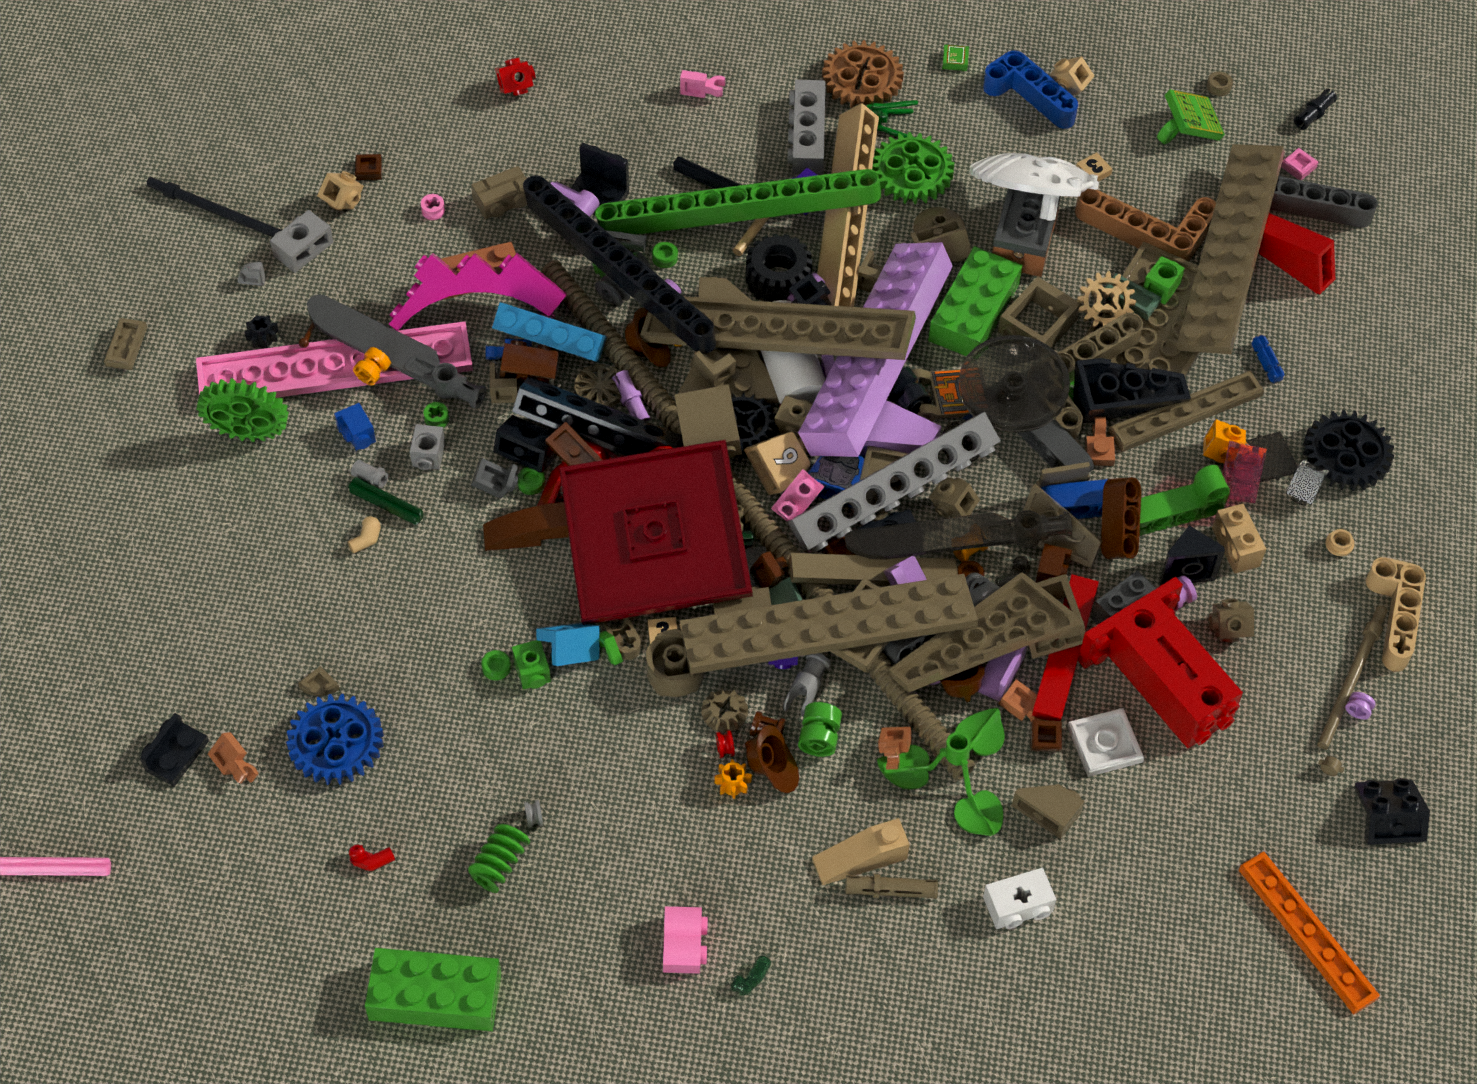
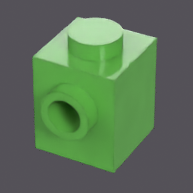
[512,640,551,690]

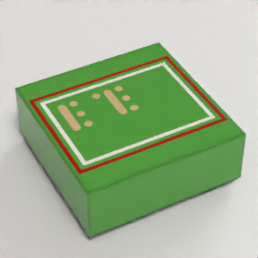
[942,44,969,71]

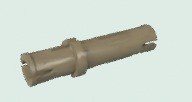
[845,874,938,899]

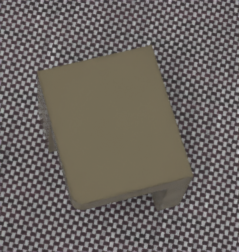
[857,250,883,293]
[693,350,736,387]
[490,362,519,403]

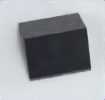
[1159,525,1225,586]

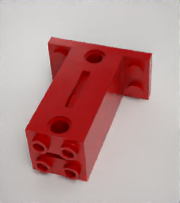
[1078,577,1243,749]

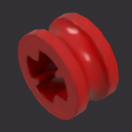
[715,730,735,759]

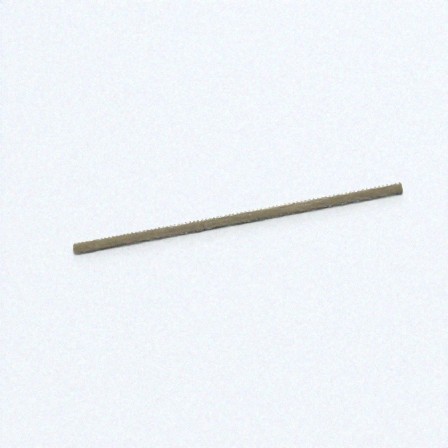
[541,260,975,780]

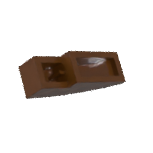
[483,502,569,551]

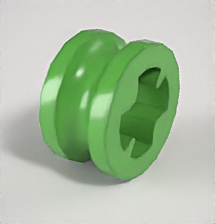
[423,402,449,428]

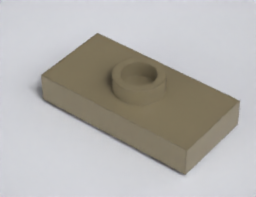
[104,318,147,370]

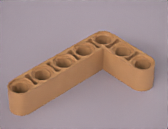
[1075,189,1216,261]

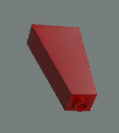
[1258,213,1336,295]

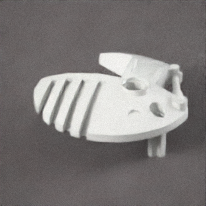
[969,153,1099,221]

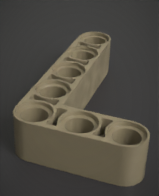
[1027,313,1143,439]

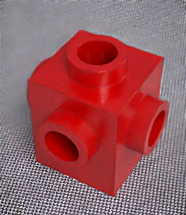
[494,57,536,96]

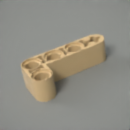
[1366,557,1426,672]

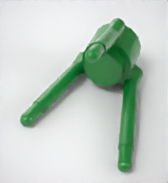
[867,100,918,138]

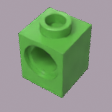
[1143,256,1185,305]

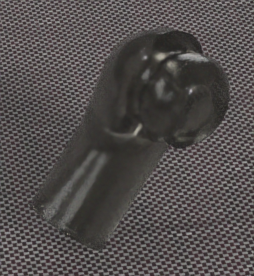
[995,556,1030,587]

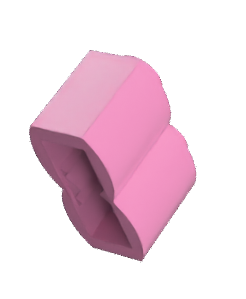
[663,906,708,973]

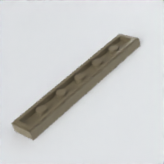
[1108,371,1264,452]
[789,553,958,586]

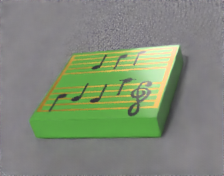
[1165,89,1225,141]

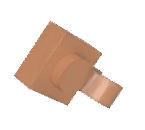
[1085,417,1115,466]
[878,727,912,770]
[208,732,258,784]

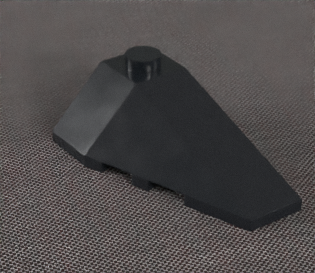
[1073,358,1191,423]

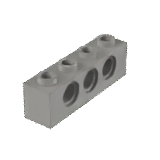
[787,80,825,175]

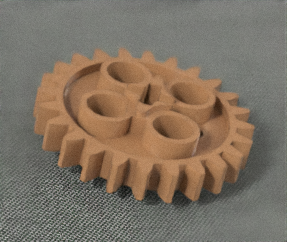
[822,40,904,108]

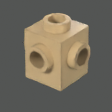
[1049,56,1094,95]
[317,171,364,211]

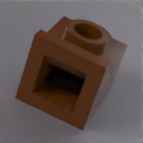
[1035,544,1072,583]

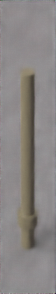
[1317,605,1388,750]

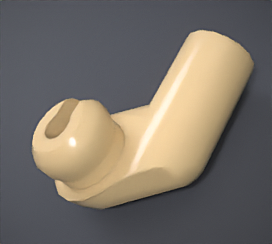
[347,516,381,554]

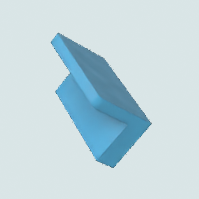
[536,623,599,666]

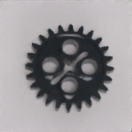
[1303,410,1394,491]

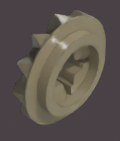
[701,688,748,732]

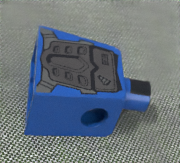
[808,456,864,509]

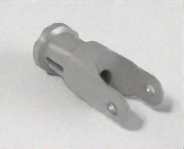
[783,653,831,716]

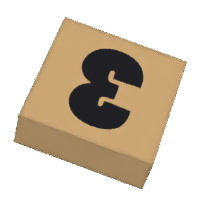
[1076,152,1112,181]
[647,617,677,644]

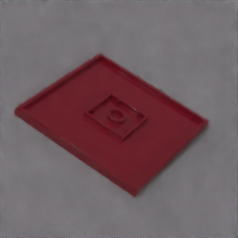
[559,439,753,625]

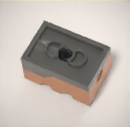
[992,188,1061,277]

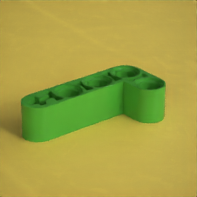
[1140,465,1230,536]

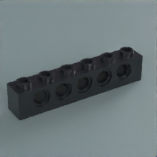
[512,376,682,456]

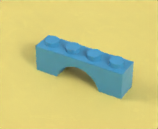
[492,302,607,362]

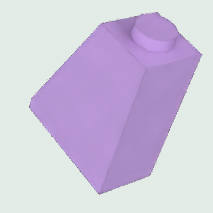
[859,400,941,456]

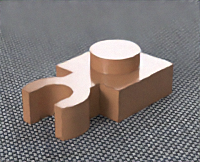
[998,679,1043,722]

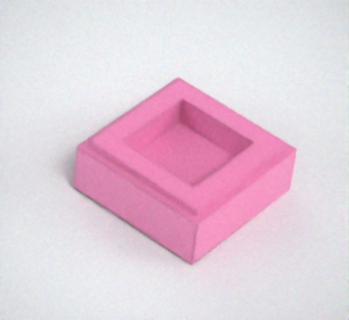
[1281,148,1318,180]

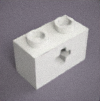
[983,868,1056,929]

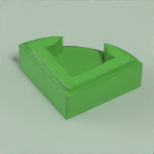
[599,631,623,666]

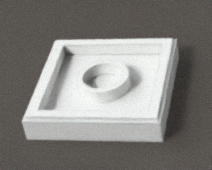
[1067,708,1144,777]

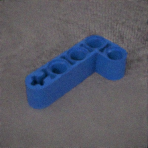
[983,50,1078,129]

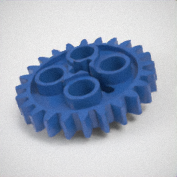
[286,694,384,785]

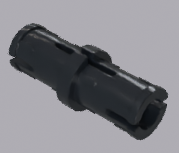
[1294,88,1337,130]

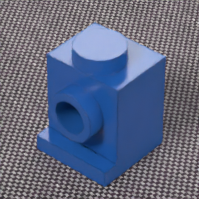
[334,403,376,450]

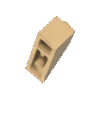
[812,818,910,886]

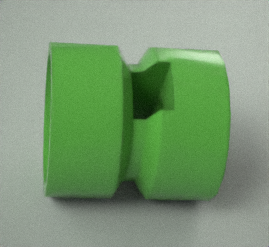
[798,702,842,757]

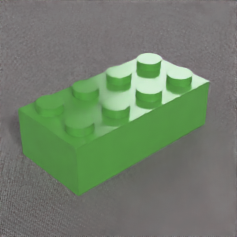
[928,246,1023,361]
[365,948,501,1032]

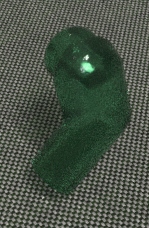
[731,956,771,996]

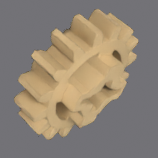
[1077,271,1136,328]

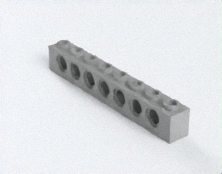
[787,412,1001,553]

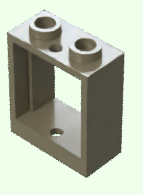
[998,276,1081,359]
[1028,574,1086,659]

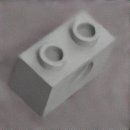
[270,210,333,273]

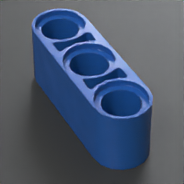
[1041,479,1108,519]

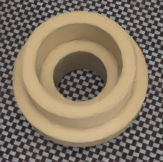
[1325,529,1354,556]

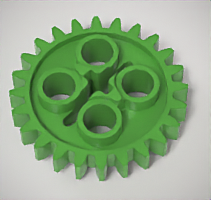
[872,132,954,205]
[196,378,289,442]

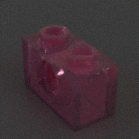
[1222,440,1267,503]

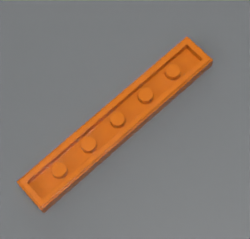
[1239,851,1380,1015]

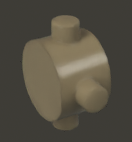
[1318,756,1344,776]

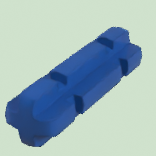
[1251,335,1285,383]

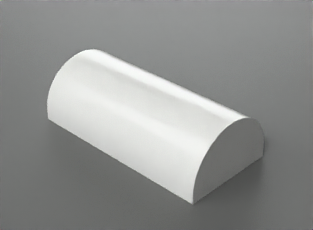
[760,300,826,404]

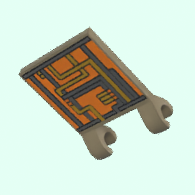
[912,368,992,421]

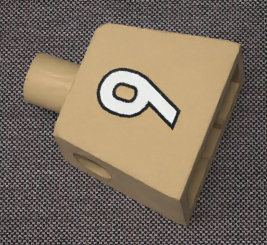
[744,431,810,495]

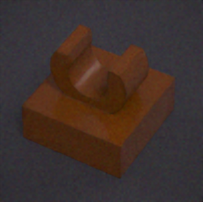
[750,551,789,589]

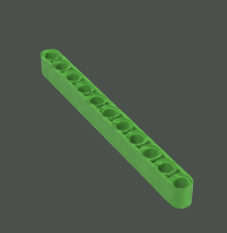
[595,169,881,235]

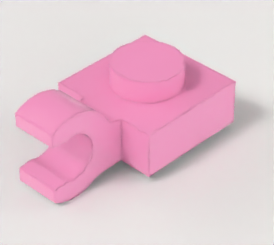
[680,70,725,98]

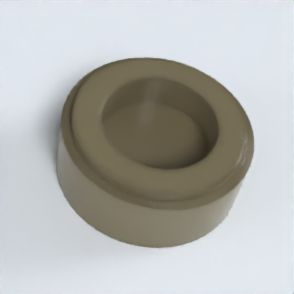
[1206,72,1233,96]

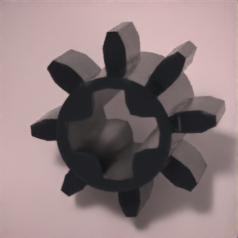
[244,315,279,348]

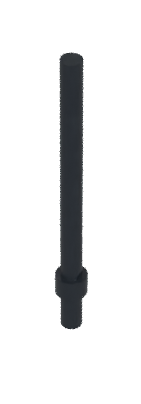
[147,177,282,237]

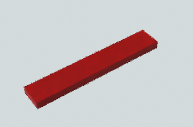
[1032,574,1099,721]

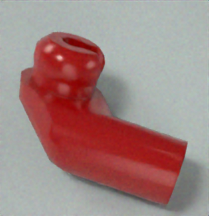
[348,845,395,871]

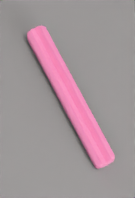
[0,857,111,876]

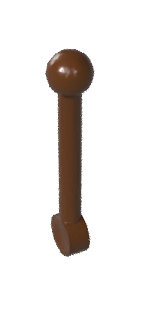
[298,320,316,348]

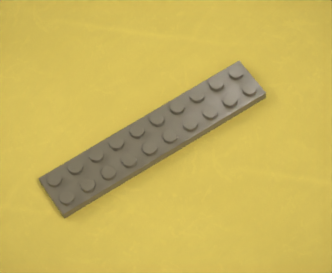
[1177,144,1285,354]
[640,296,916,360]
[680,574,978,674]

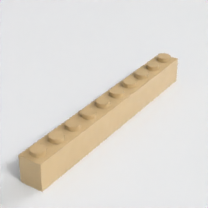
[817,103,879,307]

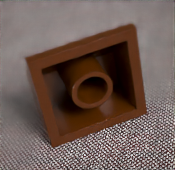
[499,340,559,385]

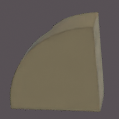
[297,666,340,696]

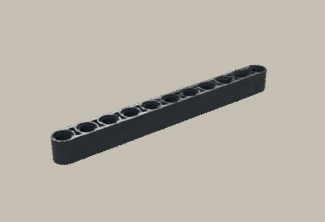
[523,175,716,354]

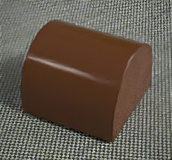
[1030,720,1062,752]

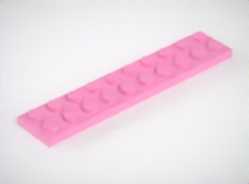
[196,321,473,398]

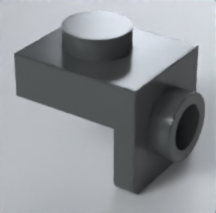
[471,458,518,499]

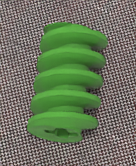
[468,824,530,893]

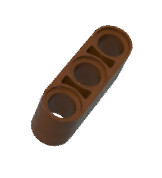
[1101,477,1141,559]

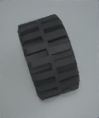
[746,234,812,302]

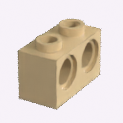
[1212,503,1266,574]

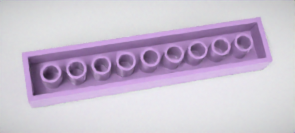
[798,242,953,457]

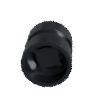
[888,367,932,415]

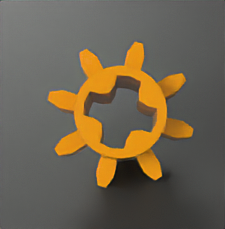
[714,759,752,799]

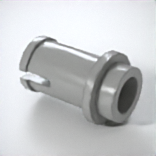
[351,460,388,488]

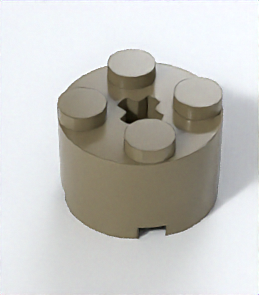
[646,629,704,697]

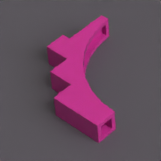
[389,253,567,331]

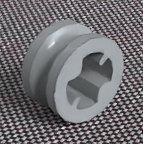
[524,800,543,829]

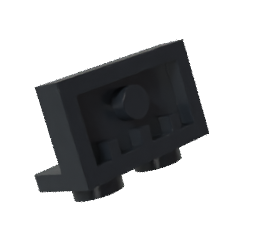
[140,713,209,787]

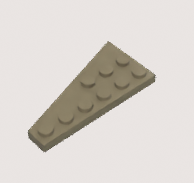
[889,572,1080,692]

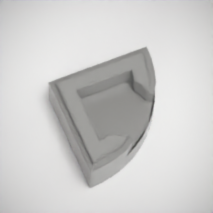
[238,262,266,286]

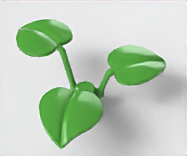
[877,708,1005,836]

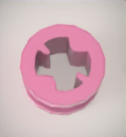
[421,194,445,220]

